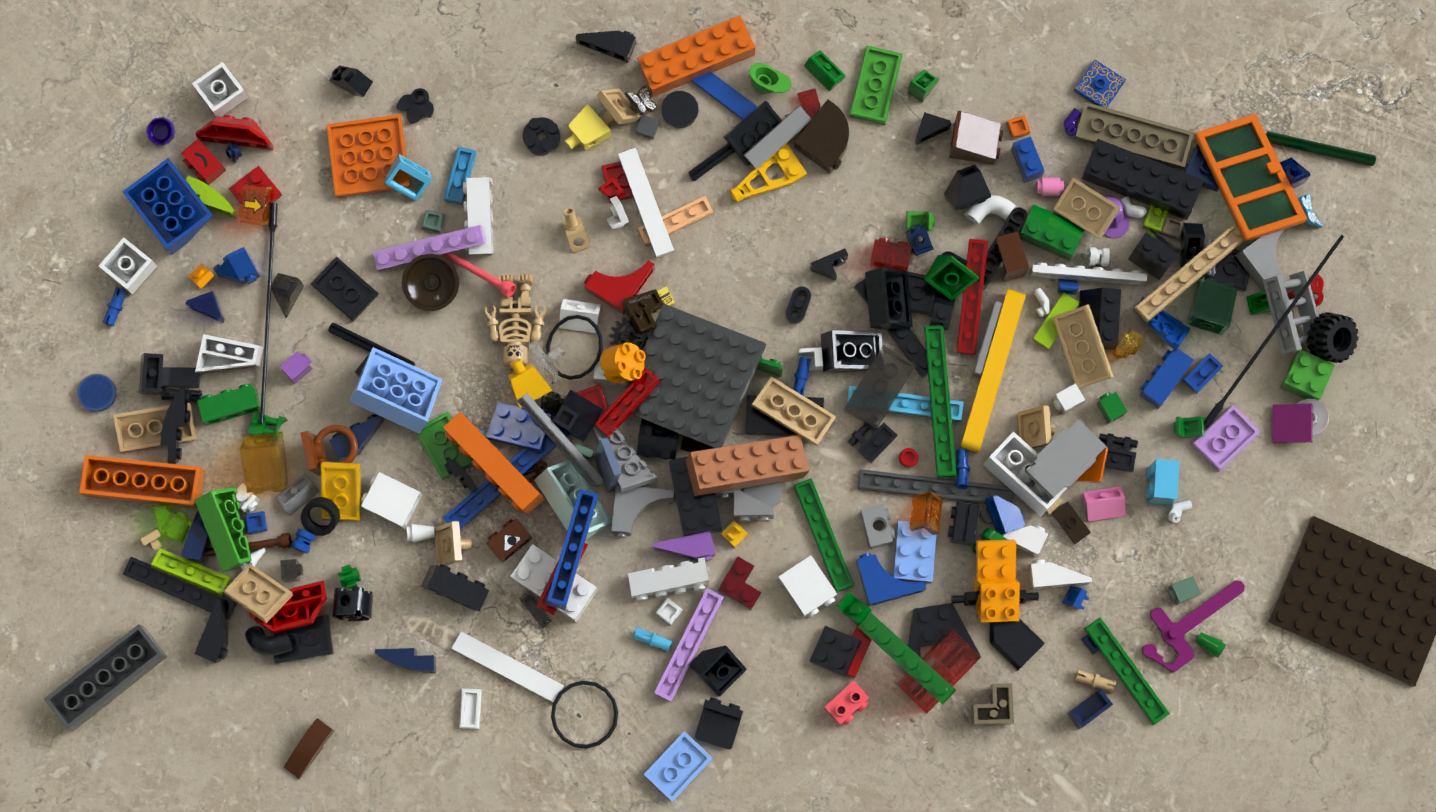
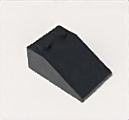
[821,330,884,372]

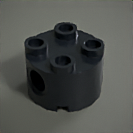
[332,587,373,621]

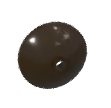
[402,254,459,311]

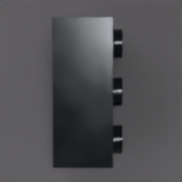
[420,564,489,612]

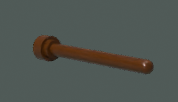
[205,533,292,557]

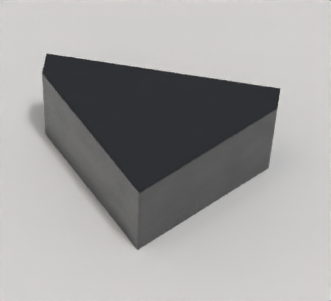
[915,112,951,145]

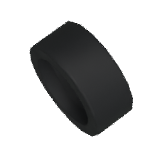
[301,497,340,536]

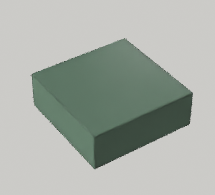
[421,210,445,233]
[575,444,594,461]

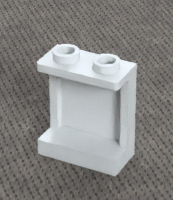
[361,472,422,529]
[778,555,837,618]

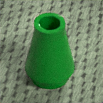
[1195,632,1226,658]

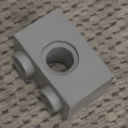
[860,504,895,550]

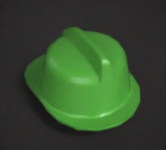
[749,63,791,94]

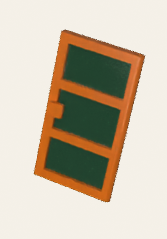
[1194,114,1307,242]

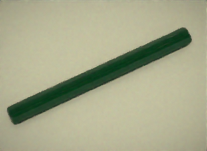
[1266,131,1376,166]

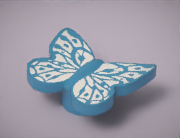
[1298,193,1324,228]

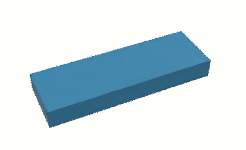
[444,147,477,205]

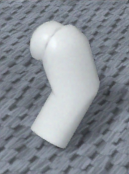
[1120,196,1147,218]
[1033,288,1049,317]

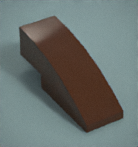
[284,718,334,779]

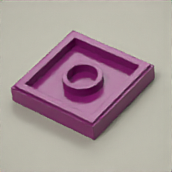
[1272,403,1313,443]

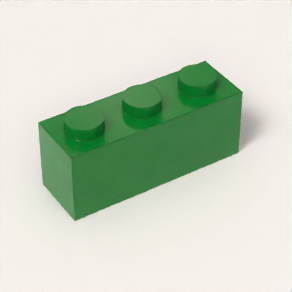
[197,384,261,426]

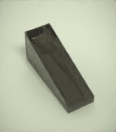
[519,591,552,629]

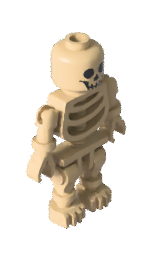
[485,274,547,371]

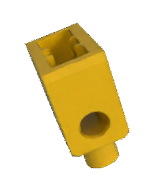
[508,358,552,408]

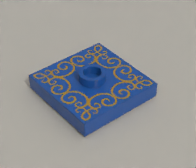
[1074,60,1126,108]

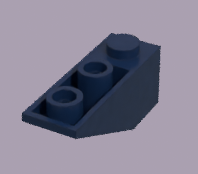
[329,414,385,461]

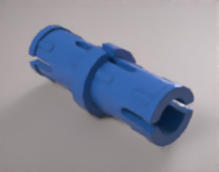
[102,287,127,327]
[793,356,811,396]
[956,449,970,489]

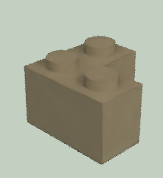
[971,683,1014,726]

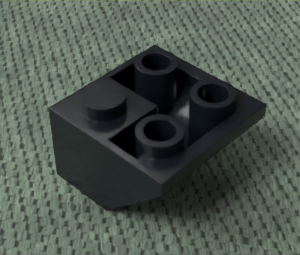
[944,164,991,210]
[552,390,603,442]

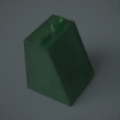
[1186,277,1238,335]

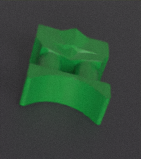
[248,410,288,442]

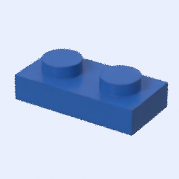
[1183,353,1223,394]

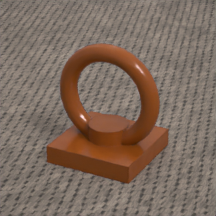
[300,425,358,476]

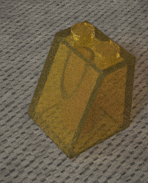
[240,432,288,494]

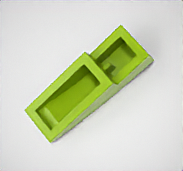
[186,176,237,218]

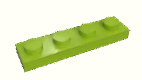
[151,548,231,596]

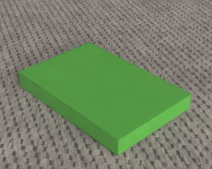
[416,412,473,480]

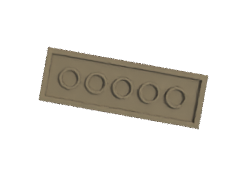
[1075,102,1194,169]

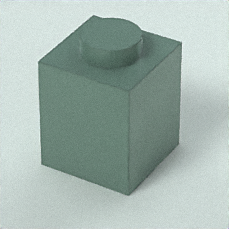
[1168,576,1201,605]

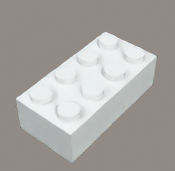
[983,432,1067,517]
[510,544,598,622]

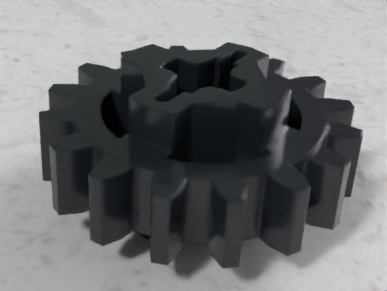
[609,317,650,350]

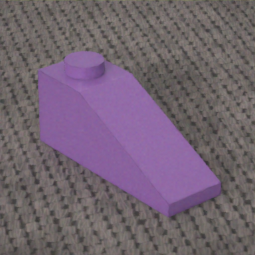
[653,531,715,562]

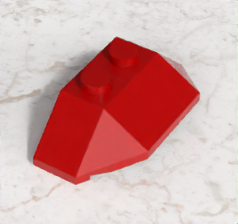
[195,115,273,150]
[249,580,327,633]

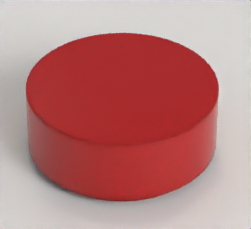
[899,448,919,468]

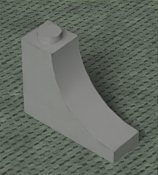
[1235,229,1284,291]
[611,485,674,538]

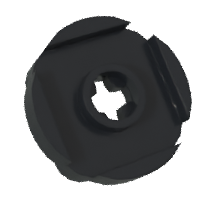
[523,117,561,155]

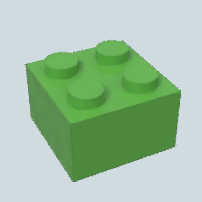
[1280,350,1335,401]

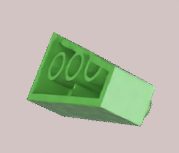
[195,487,252,572]

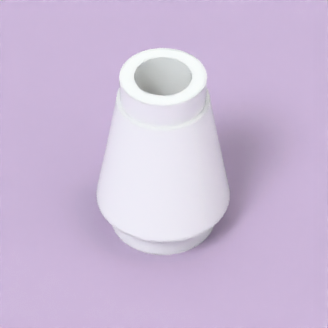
[406,524,435,543]

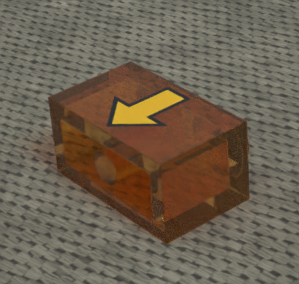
[239,183,272,225]

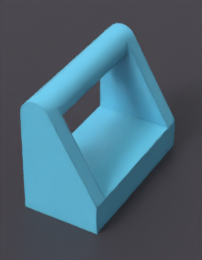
[384,154,432,202]

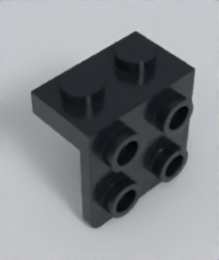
[695,697,743,750]

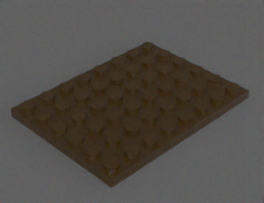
[1268,516,1436,687]

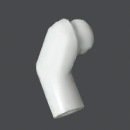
[1168,500,1192,523]

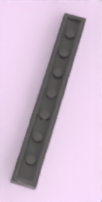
[858,469,1013,504]

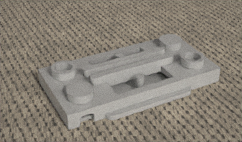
[1024,420,1107,499]

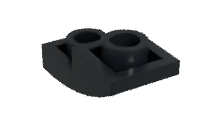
[444,457,477,492]

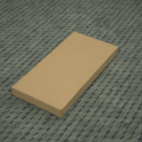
[1053,304,1113,389]

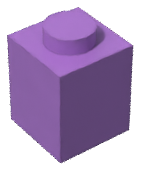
[280,351,312,384]

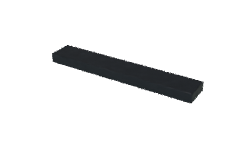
[123,557,237,620]

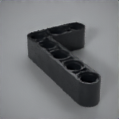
[941,207,1027,290]

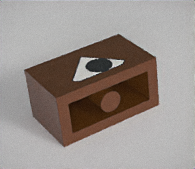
[487,518,532,563]

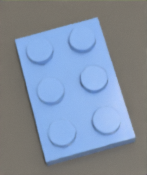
[894,521,937,583]
[644,731,713,802]

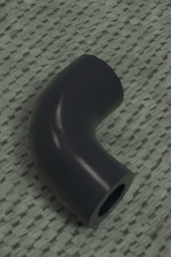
[245,626,293,656]

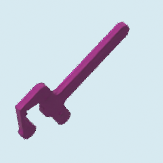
[1142,580,1245,673]

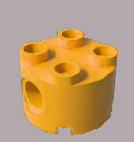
[600,342,646,384]

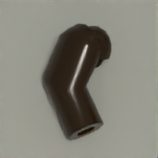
[523,460,547,482]

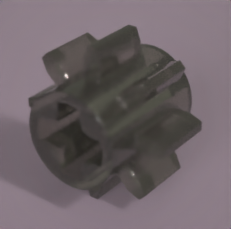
[540,392,564,416]

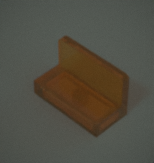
[909,491,943,535]

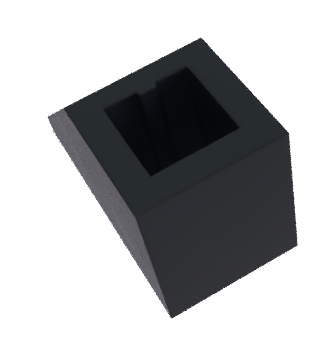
[329,65,373,97]

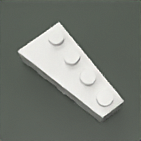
[463,177,493,255]
[628,557,709,601]

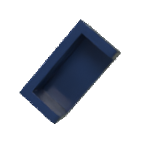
[1067,689,1113,729]

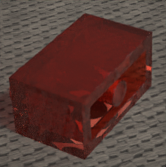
[870,238,912,271]

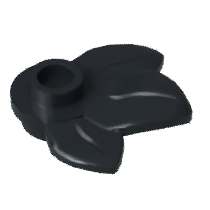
[396,88,434,124]

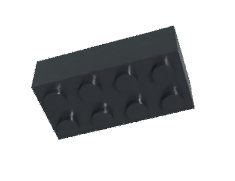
[669,457,722,536]

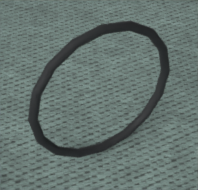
[546,315,603,380]
[551,681,618,749]

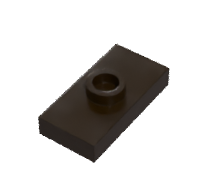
[1051,502,1091,544]

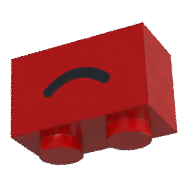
[181,139,226,185]

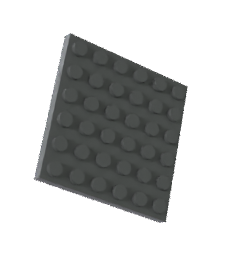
[626,303,767,448]

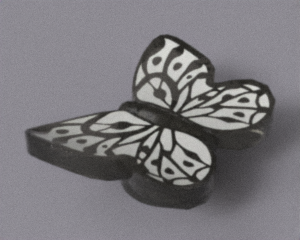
[624,86,657,115]

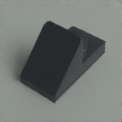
[810,248,848,280]

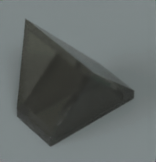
[271,273,304,318]

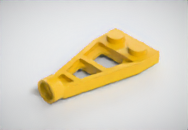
[730,143,807,203]

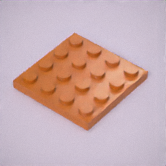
[327,114,411,198]

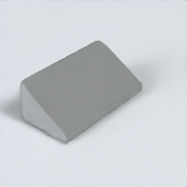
[275,474,319,515]

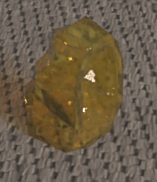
[1113,329,1145,359]

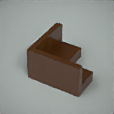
[996,231,1029,282]

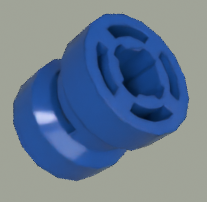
[290,528,316,554]

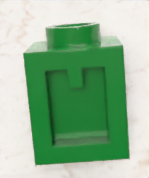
[837,592,872,625]

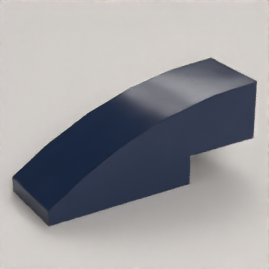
[181,510,211,563]
[375,648,436,673]

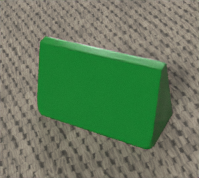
[804,50,846,91]

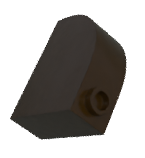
[794,99,849,173]

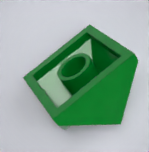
[925,255,979,301]

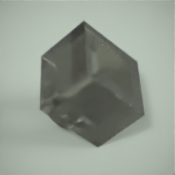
[280,559,303,582]

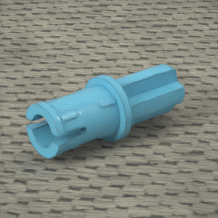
[633,628,672,652]

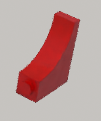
[584,260,655,315]

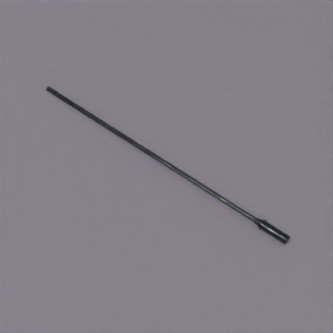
[260,203,278,424]
[1204,234,1345,428]

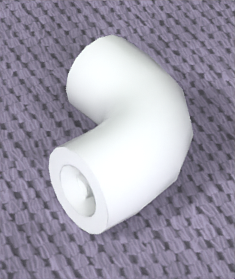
[964,195,1016,225]

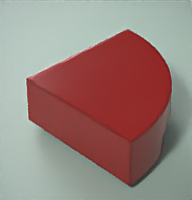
[598,178,625,197]

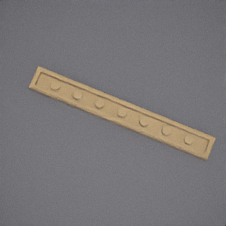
[1134,214,1258,323]

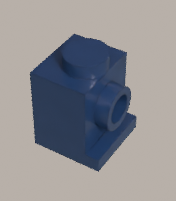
[905,224,934,256]

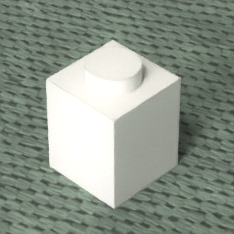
[1053,383,1085,414]

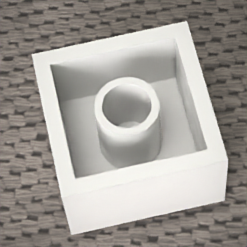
[192,62,248,117]
[99,237,157,294]

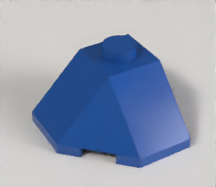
[213,247,260,284]

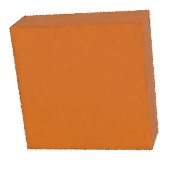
[1006,115,1031,140]

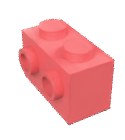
[824,680,869,726]

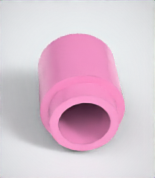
[1036,177,1064,196]

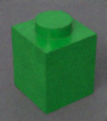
[1097,392,1128,424]

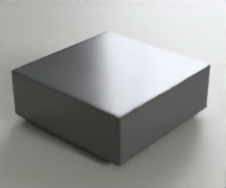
[636,115,660,139]

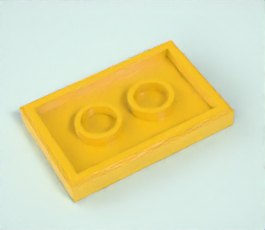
[321,462,361,521]

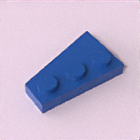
[1133,297,1191,352]

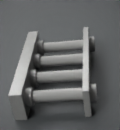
[1263,270,1319,354]

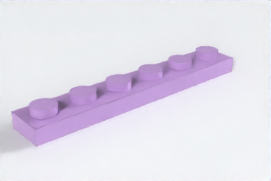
[373,225,486,270]
[654,588,724,702]

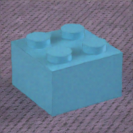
[1145,459,1180,505]

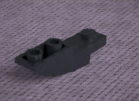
[160,386,191,464]

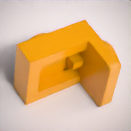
[188,263,214,289]

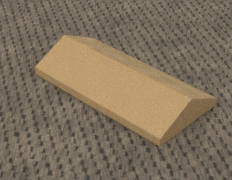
[751,376,836,446]
[113,403,197,452]

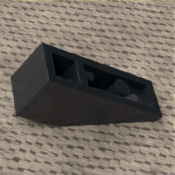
[575,30,636,63]
[194,598,228,663]

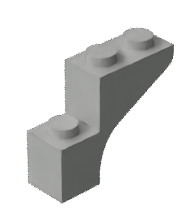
[715,489,774,522]

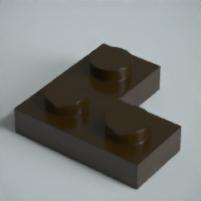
[621,289,663,334]

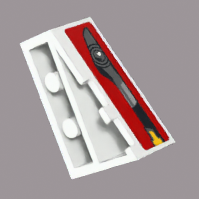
[195,334,264,374]

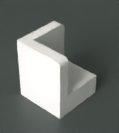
[798,347,823,371]

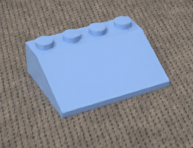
[349,347,442,434]

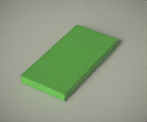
[849,45,903,125]

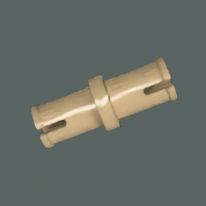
[1074,669,1116,693]

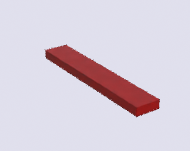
[956,239,989,355]

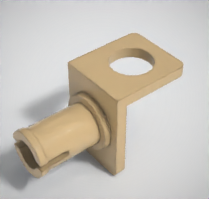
[562,208,590,252]

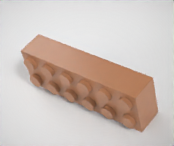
[685,435,810,496]

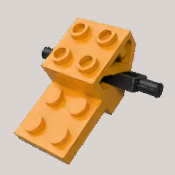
[951,539,1039,622]

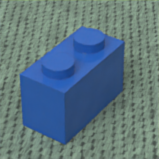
[1011,136,1045,183]

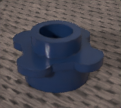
[225,142,242,163]

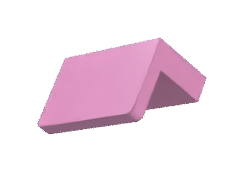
[1083,486,1126,522]

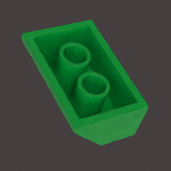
[1019,205,1084,261]

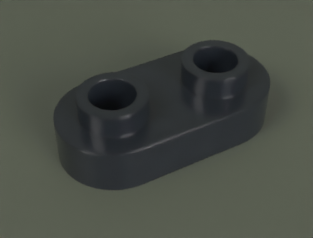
[786,286,811,324]

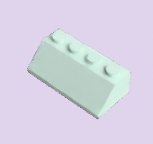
[534,460,612,539]

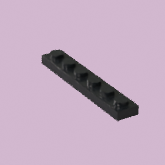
[854,279,928,378]

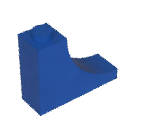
[856,553,926,606]

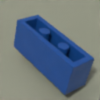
[1140,349,1194,409]

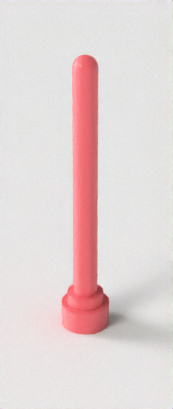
[441,253,516,298]

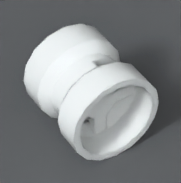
[1088,247,1110,267]

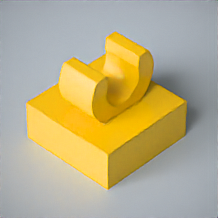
[721,520,748,548]

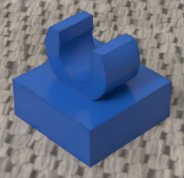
[1062,586,1089,610]

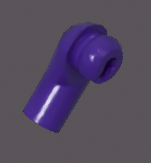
[1064,108,1082,136]

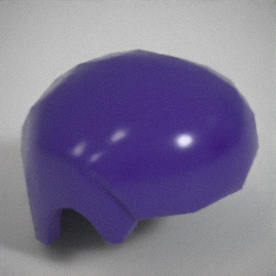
[146,117,175,146]

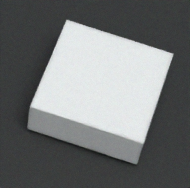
[656,598,683,625]

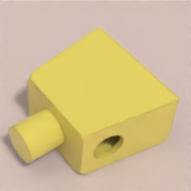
[565,104,612,150]

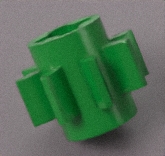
[338,564,361,590]

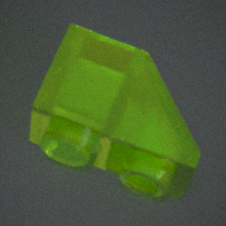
[151,504,192,543]

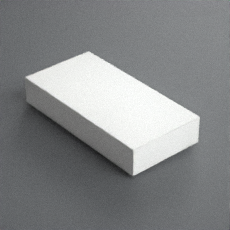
[459,689,482,729]

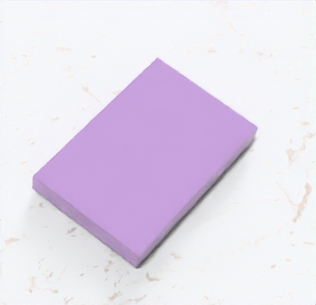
[1192,405,1260,472]

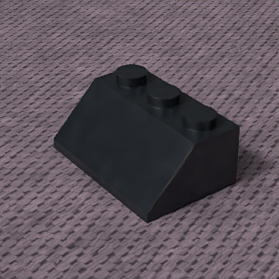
[865,267,913,330]
[1079,287,1121,350]

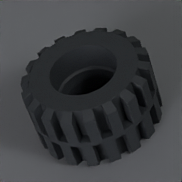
[1307,312,1359,363]

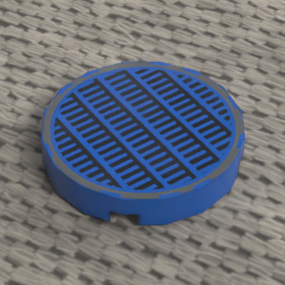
[77,374,117,412]

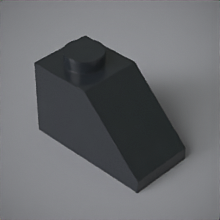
[1180,223,1205,267]
[929,291,956,330]

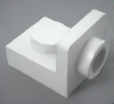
[606,196,629,229]
[235,483,260,514]

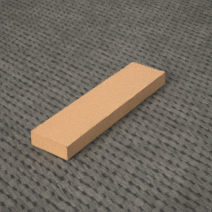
[637,196,713,246]

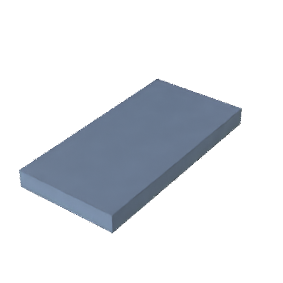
[594,437,621,493]

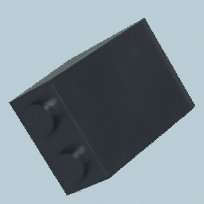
[1128,229,1181,280]

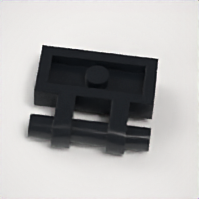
[847,414,898,464]
[1099,433,1138,472]

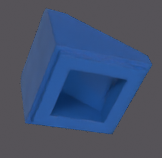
[1057,279,1079,294]

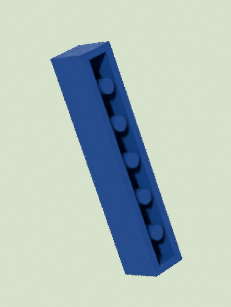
[546,489,599,610]

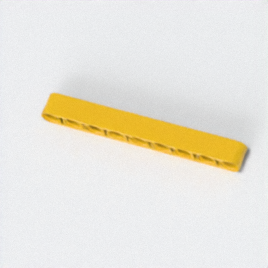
[960,289,1026,453]

